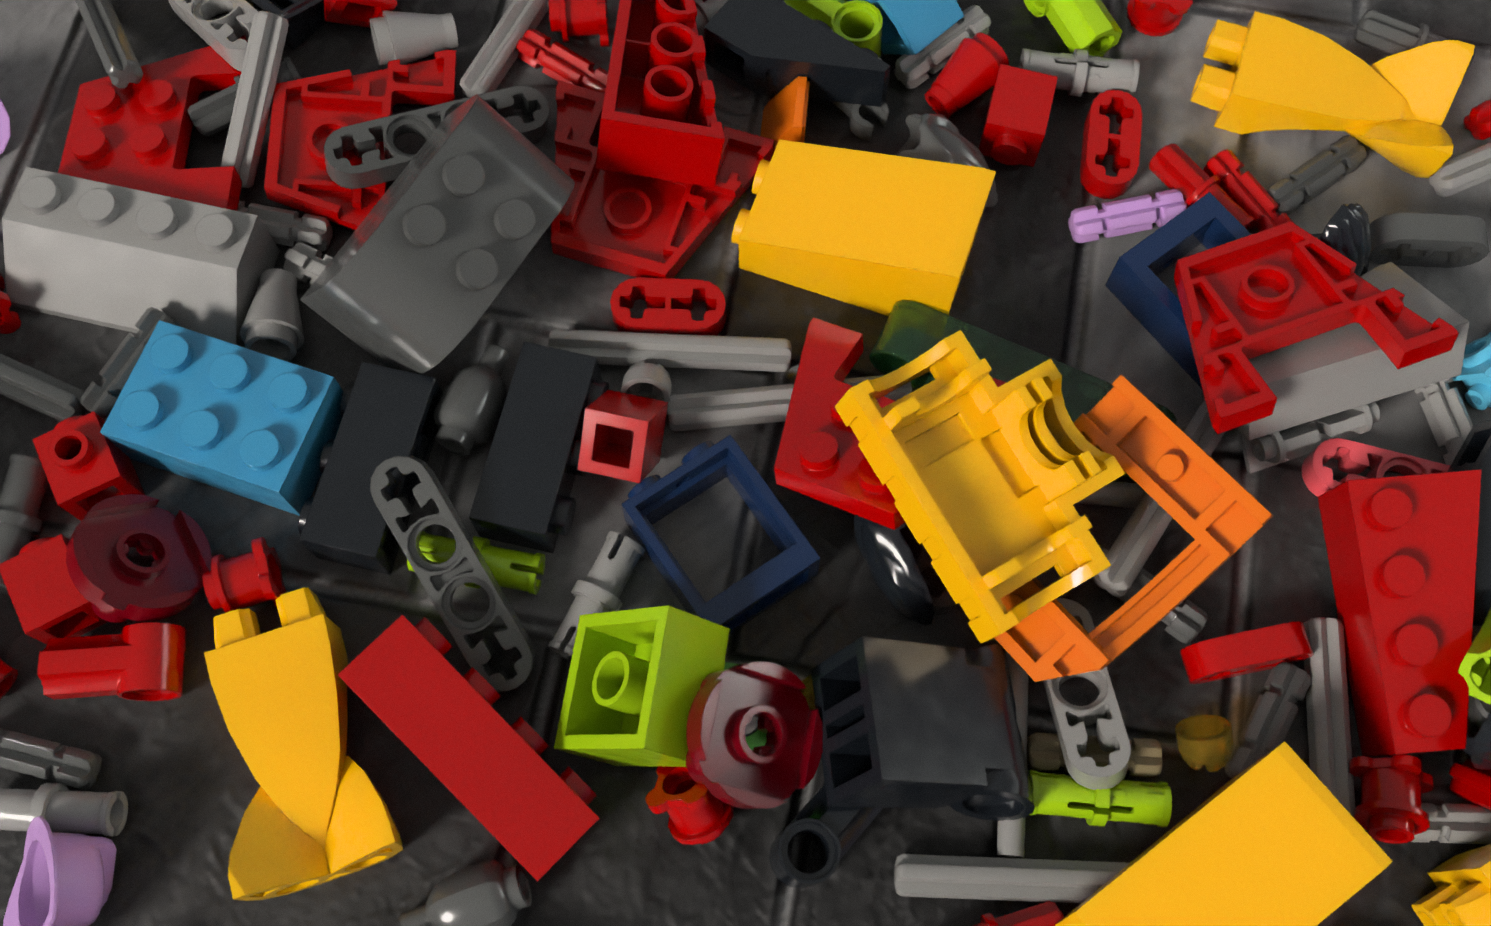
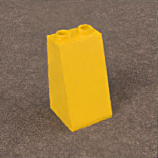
[731,139,996,334]
[1054,741,1393,926]

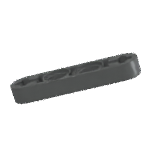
[324,86,550,189]
[370,456,536,691]

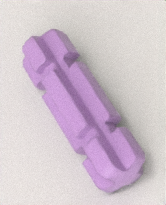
[1068,189,1187,243]

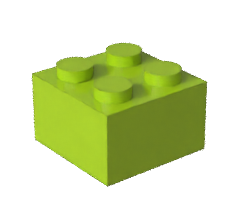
[554,605,730,767]

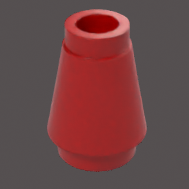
[924,32,1009,119]

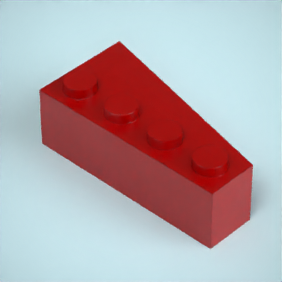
[595,0,725,188]
[1318,469,1482,757]
[337,614,599,882]

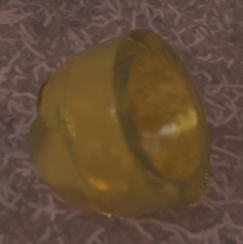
[1175,714,1234,772]

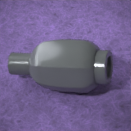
[433,345,509,456]
[400,860,532,926]

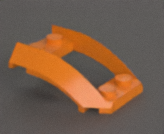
[994,375,1273,682]

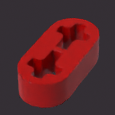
[1080,90,1143,199]
[610,277,726,335]
[1180,621,1314,684]

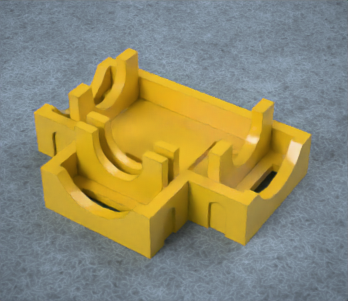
[835,330,1125,644]

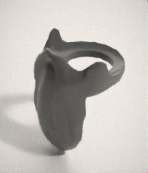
[895,113,998,208]

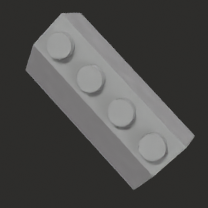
[2,167,280,347]

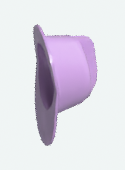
[3,816,117,926]

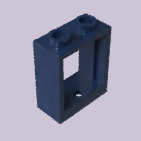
[1105,192,1251,389]
[622,434,820,634]

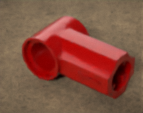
[37,622,187,701]

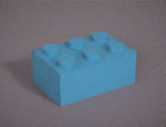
[100,320,344,516]

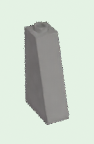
[1237,262,1469,440]

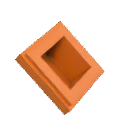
[760,76,810,151]

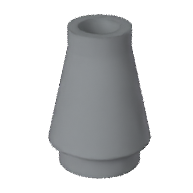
[370,10,458,65]
[240,268,304,361]

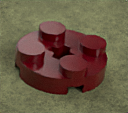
[66,494,212,623]
[686,661,823,809]

